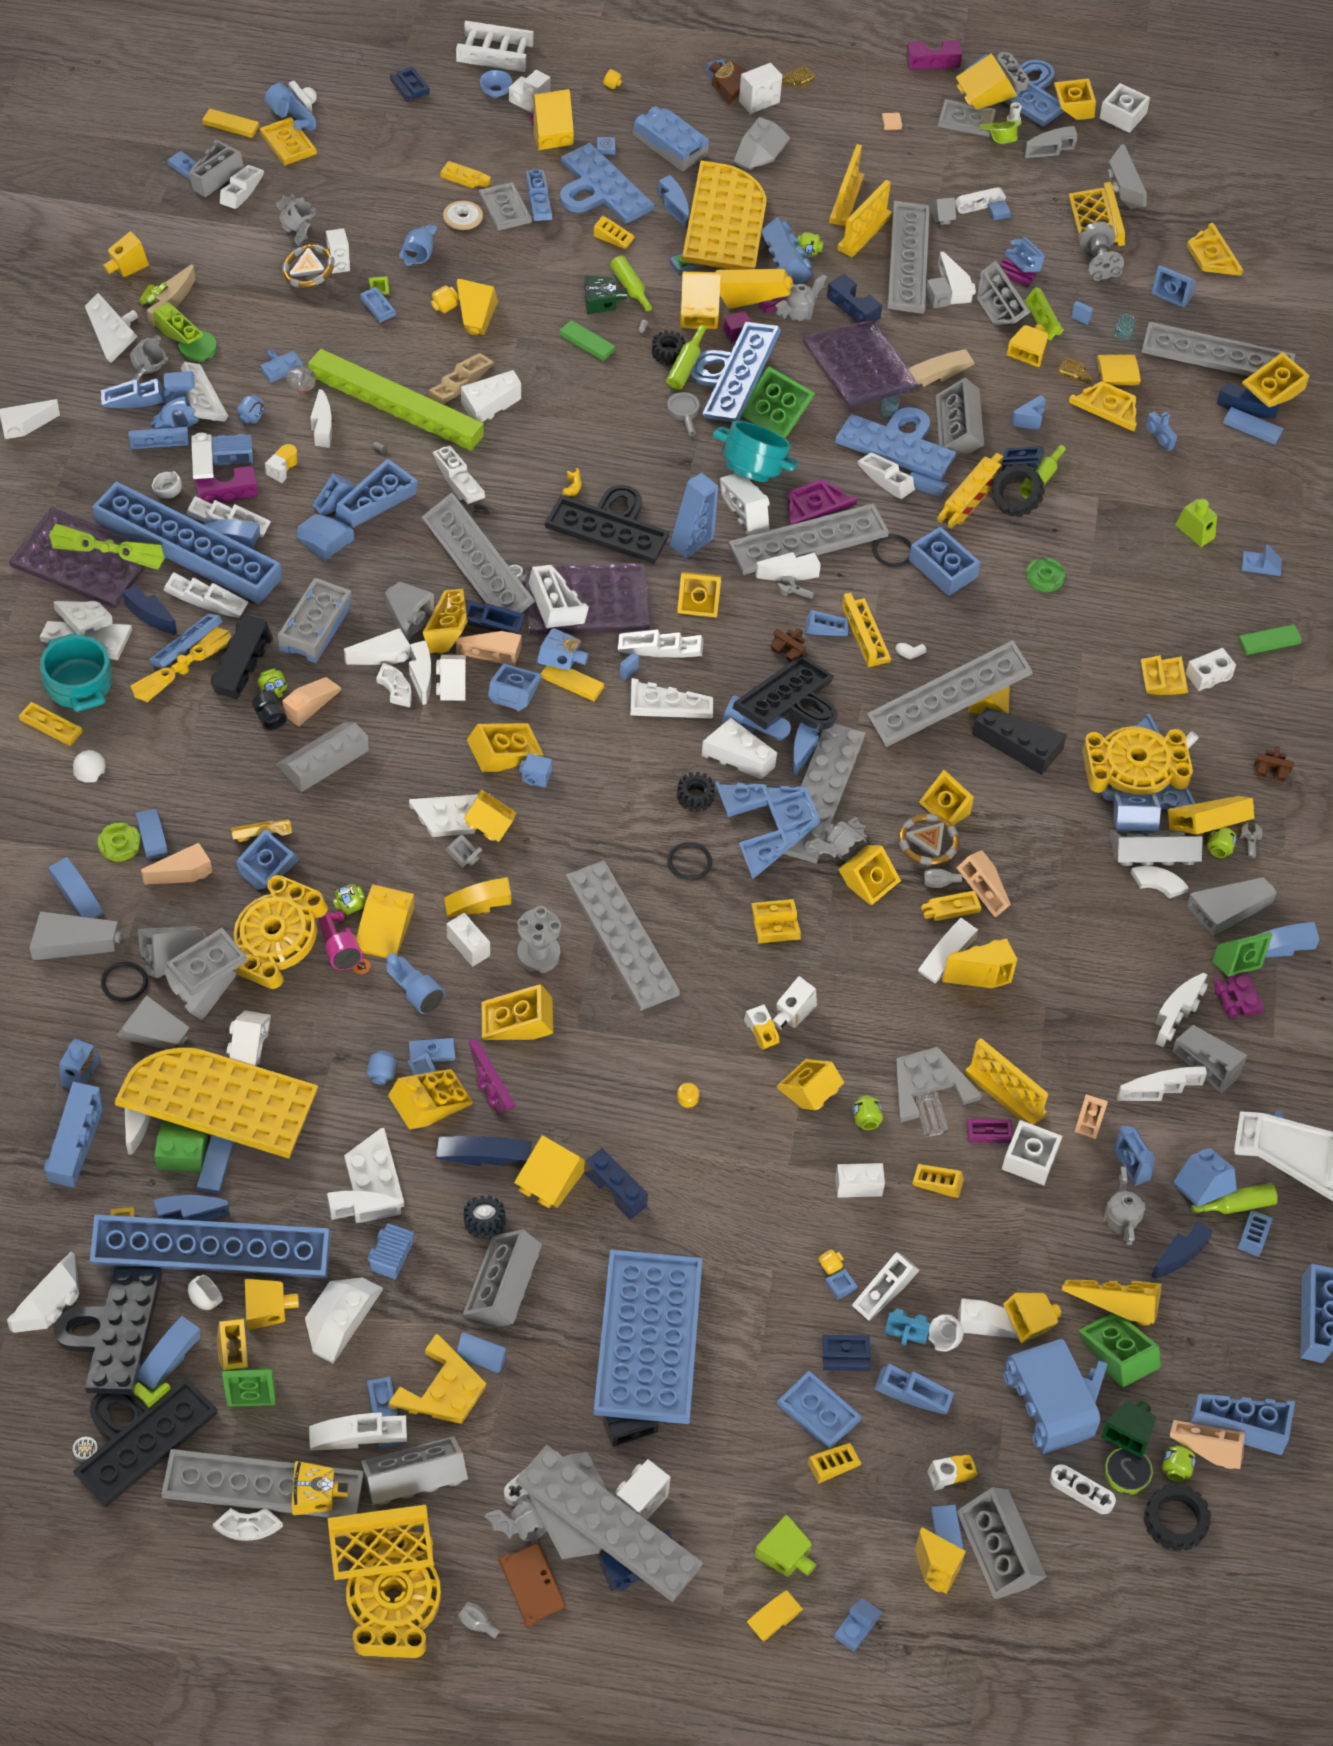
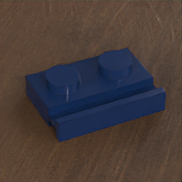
[390,67,430,101]
[1000,446,1044,471]
[822,1335,871,1371]

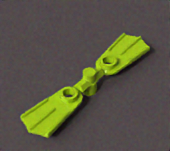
[49,524,165,570]

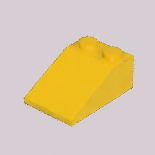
[533,89,574,150]
[1242,352,1310,408]
[467,723,544,772]
[356,884,415,958]
[482,984,553,1040]

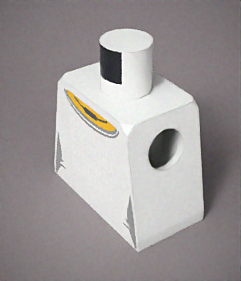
[772,976,817,1030]

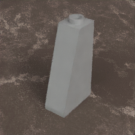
[1187,877,1277,936]
[30,912,122,960]

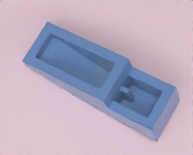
[658,175,689,228]
[101,378,165,408]
[204,519,260,549]
[792,723,820,776]
[135,809,168,861]
[48,857,104,919]
[1257,922,1319,958]
[154,1195,230,1221]
[137,1316,200,1392]
[874,1364,954,1414]

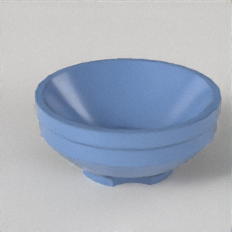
[480,70,512,98]

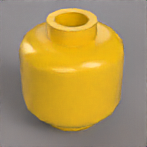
[430,285,459,314]

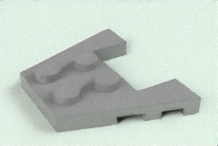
[896,1047,982,1123]

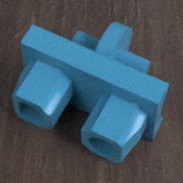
[885,1308,931,1346]

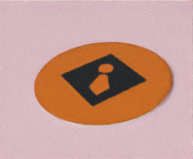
[352,958,371,974]

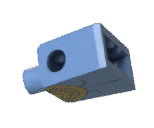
[537,628,589,670]
[59,1039,101,1089]

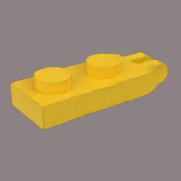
[921,891,981,921]

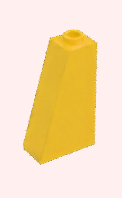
[716,269,793,310]
[1167,796,1254,835]

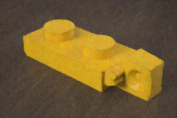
[440,161,491,188]
[231,819,292,842]

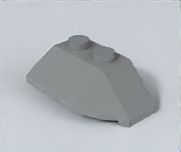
[733,117,790,171]
[1107,144,1147,209]
[977,261,1030,325]

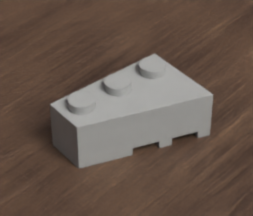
[189,139,244,197]
[1172,1025,1248,1093]

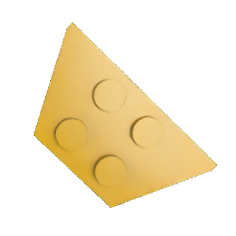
[1186,223,1243,276]
[1069,381,1137,432]

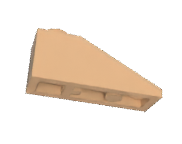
[456,631,521,666]
[282,677,341,727]
[141,843,212,885]
[956,850,1011,918]
[1075,1094,1108,1139]
[1170,1420,1245,1469]

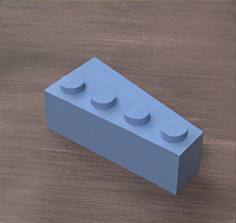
[761,217,814,285]
[44,1082,104,1188]
[1190,1394,1295,1455]

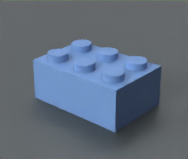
[909,527,981,596]

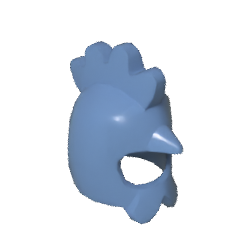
[399,224,438,266]
[150,396,199,429]

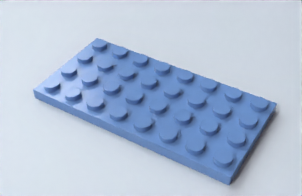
[593,1250,702,1424]

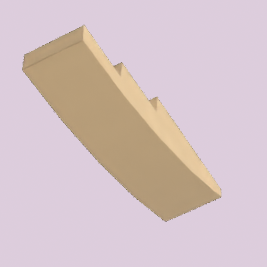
[146,264,196,327]
[895,349,975,392]
[428,353,494,404]

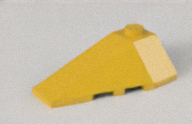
[423,589,467,654]
[1062,1280,1162,1325]

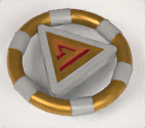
[282,244,335,288]
[898,814,960,866]

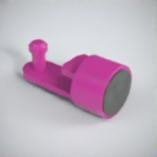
[318,910,363,970]

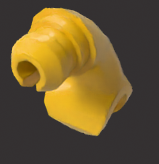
[562,468,582,498]

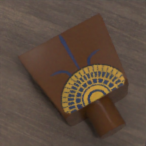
[709,61,748,104]

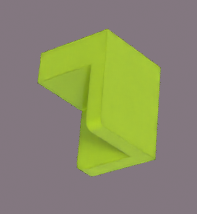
[134,1382,171,1408]

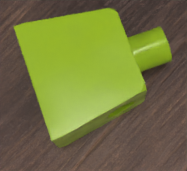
[1175,499,1217,547]
[754,1515,816,1576]

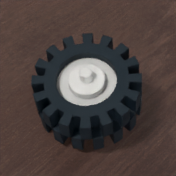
[463,1195,506,1239]

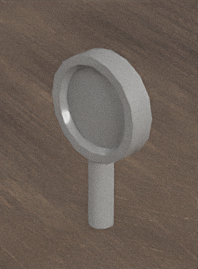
[667,392,699,437]

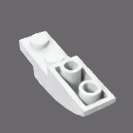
[433,446,485,504]
[1155,973,1208,1047]
[309,1412,407,1451]

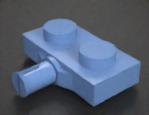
[260,349,303,383]
[1145,411,1177,451]

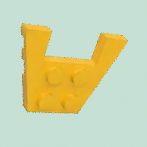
[388,1334,486,1424]

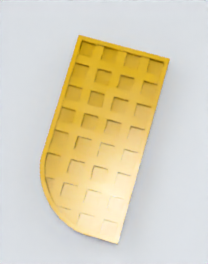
[682,160,767,270]
[115,1048,318,1159]

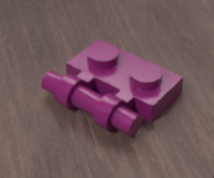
[1213,973,1265,1019]

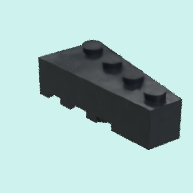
[211,614,273,700]
[972,707,1067,775]

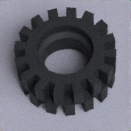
[652,330,686,365]
[677,772,715,812]

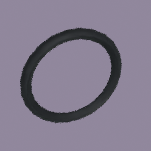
[873,534,912,567]
[667,842,712,880]
[101,962,148,1001]

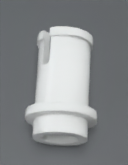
[1007,102,1022,121]

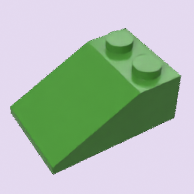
[154,1120,209,1173]
[1078,1313,1161,1387]
[222,1367,276,1407]

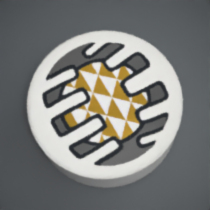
[73,1437,98,1462]

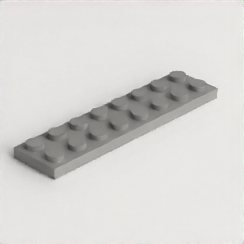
[887,201,930,314]
[1141,322,1295,376]
[422,493,535,613]
[728,503,889,575]
[867,640,1033,747]
[784,724,866,864]
[566,860,680,1011]
[516,1445,703,1602]
[161,1449,364,1518]

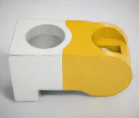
[265,444,298,483]
[744,1005,780,1050]
[927,1455,978,1491]

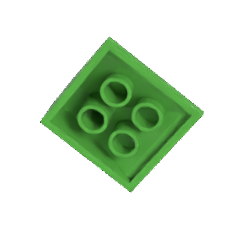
[741,366,815,439]

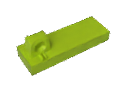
[1025,287,1064,340]

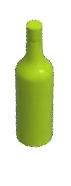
[610,256,652,311]
[666,325,706,390]
[1019,445,1066,499]
[1191,1183,1278,1214]

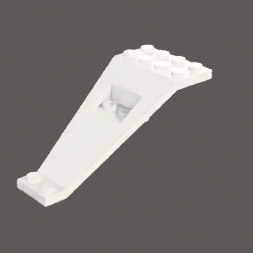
[1234,1111,1333,1201]

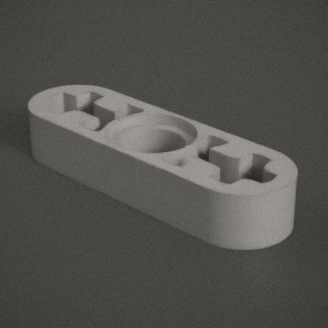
[997,52,1029,91]

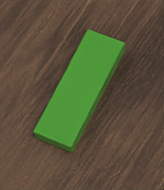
[559,320,615,361]
[1238,625,1302,655]

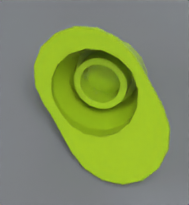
[979,120,1022,144]

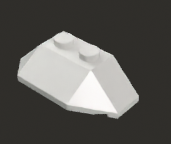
[7,1252,79,1333]
[305,1277,383,1364]

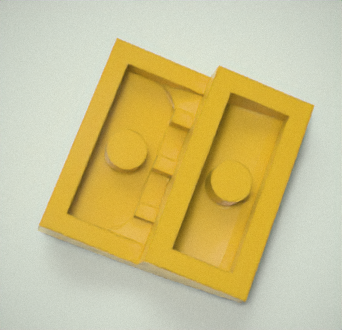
[1097,354,1141,386]
[1141,655,1188,695]
[751,899,801,943]

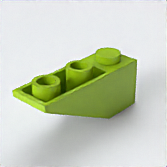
[153,302,203,344]

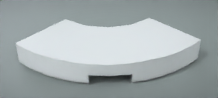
[376,663,412,707]
[1130,866,1189,898]
[213,1508,283,1541]

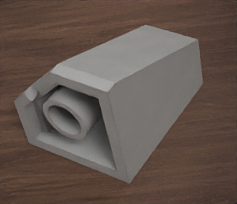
[385,581,434,641]
[138,926,206,978]
[164,968,237,1020]
[116,995,190,1050]

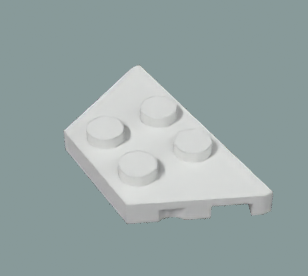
[54,601,113,636]
[409,794,490,837]
[344,1128,404,1207]

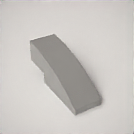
[1024,126,1078,158]

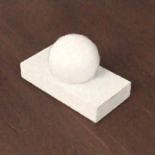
[289,81,317,114]

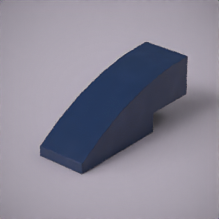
[1216,382,1280,419]
[123,585,177,635]
[466,600,525,634]
[1151,1221,1213,1279]

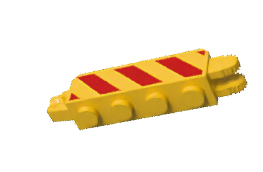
[937,453,1003,529]

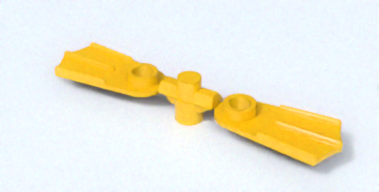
[130,626,231,702]

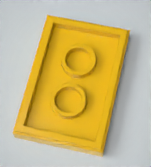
[260,117,317,166]

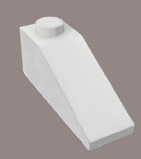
[938,252,976,304]
[0,399,60,439]
[192,433,213,479]
[344,628,411,665]
[852,1252,919,1321]
[958,1299,1019,1339]

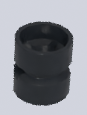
[252,691,288,731]

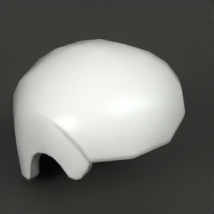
[151,471,182,499]
[73,750,106,783]
[188,1274,223,1310]
[928,1315,964,1352]

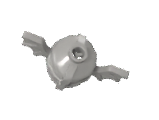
[276,194,316,247]
[775,275,827,321]
[130,334,168,382]
[808,817,868,862]
[1103,1167,1145,1245]
[485,1494,547,1545]

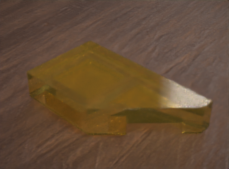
[782,65,815,86]
[1058,357,1092,385]

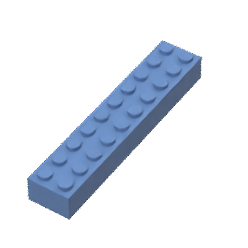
[92,481,282,605]
[90,1215,331,1278]

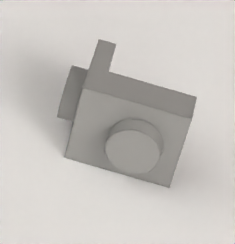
[445,834,483,868]

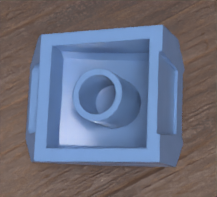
[296,514,354,562]
[488,663,542,711]
[236,829,300,890]
[1113,1126,1155,1186]

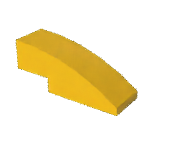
[444,877,511,918]

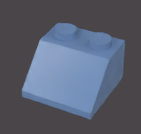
[1151,265,1197,308]
[1113,792,1161,833]
[1173,1148,1237,1206]

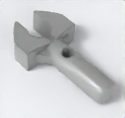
[777,576,814,600]
[1240,823,1263,859]

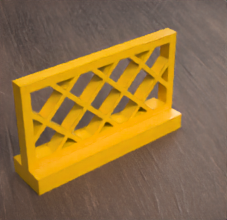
[829,144,865,227]
[837,180,892,258]
[1069,182,1125,246]
[965,1038,1048,1126]
[328,1505,434,1580]

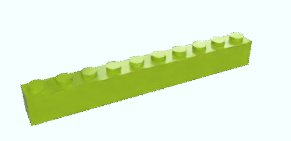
[308,349,484,451]

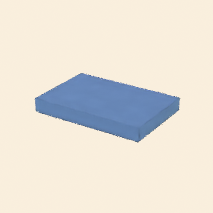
[777,1371,862,1450]

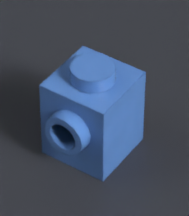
[519,753,552,788]

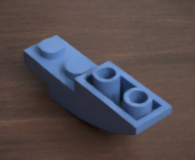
[526,169,552,221]

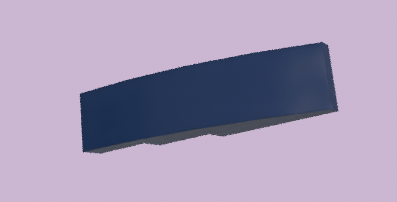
[436,1136,532,1166]

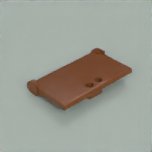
[498,1543,566,1626]

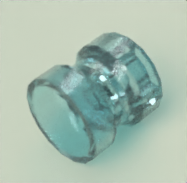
[1114,314,1136,341]
[879,393,900,420]

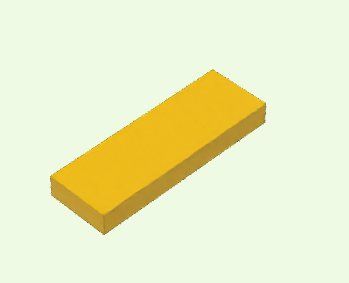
[202,108,259,138]
[541,665,604,702]
[19,702,83,746]

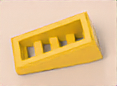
[594,216,635,250]
[912,1164,964,1198]
[808,1443,861,1484]

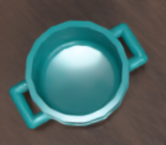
[713,421,799,482]
[40,633,112,712]

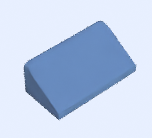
[909,471,949,498]
[457,1332,506,1373]

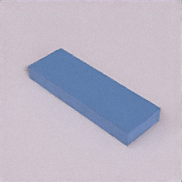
[1223,407,1284,445]
[128,427,189,449]
[197,1135,234,1195]
[367,1377,403,1449]

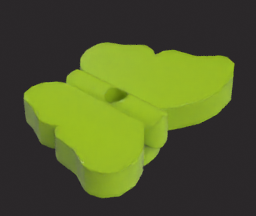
[139,282,167,305]

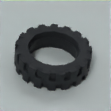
[991,463,1045,517]
[1144,1484,1211,1551]

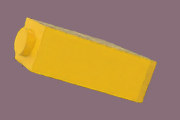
[217,1319,248,1370]

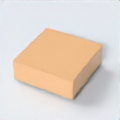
[882,113,902,130]

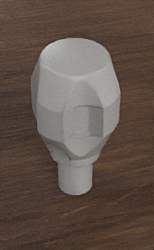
[925,868,962,888]
[458,1602,500,1639]

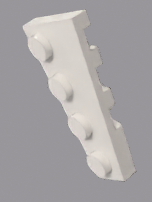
[85,293,138,363]

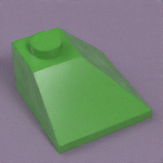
[1213,932,1273,977]

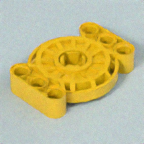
[1082,726,1193,795]
[234,875,328,989]
[346,1531,441,1658]

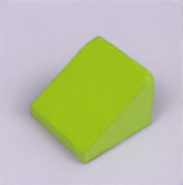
[368,276,390,296]

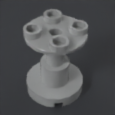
[1078,222,1124,281]
[517,906,561,973]

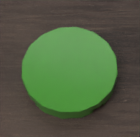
[178,330,217,362]
[1026,558,1066,592]

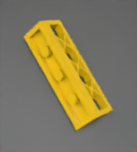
[842,593,891,667]

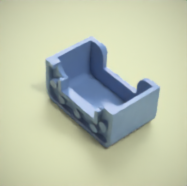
[1003,1339,1100,1455]

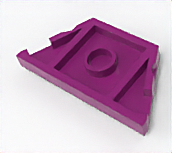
[788,479,857,525]
[469,1038,515,1115]

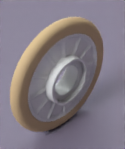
[443,201,483,230]

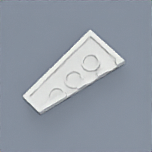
[181,362,228,422]
[40,621,132,660]
[630,678,713,719]

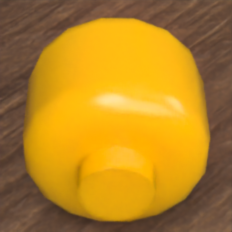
[603,69,622,89]
[677,1083,699,1108]
[818,1249,844,1276]

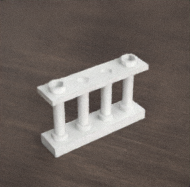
[456,21,534,72]

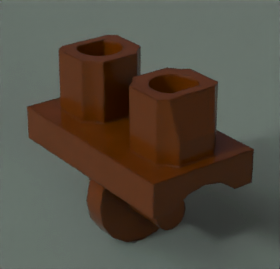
[770,628,808,662]
[1254,746,1294,782]

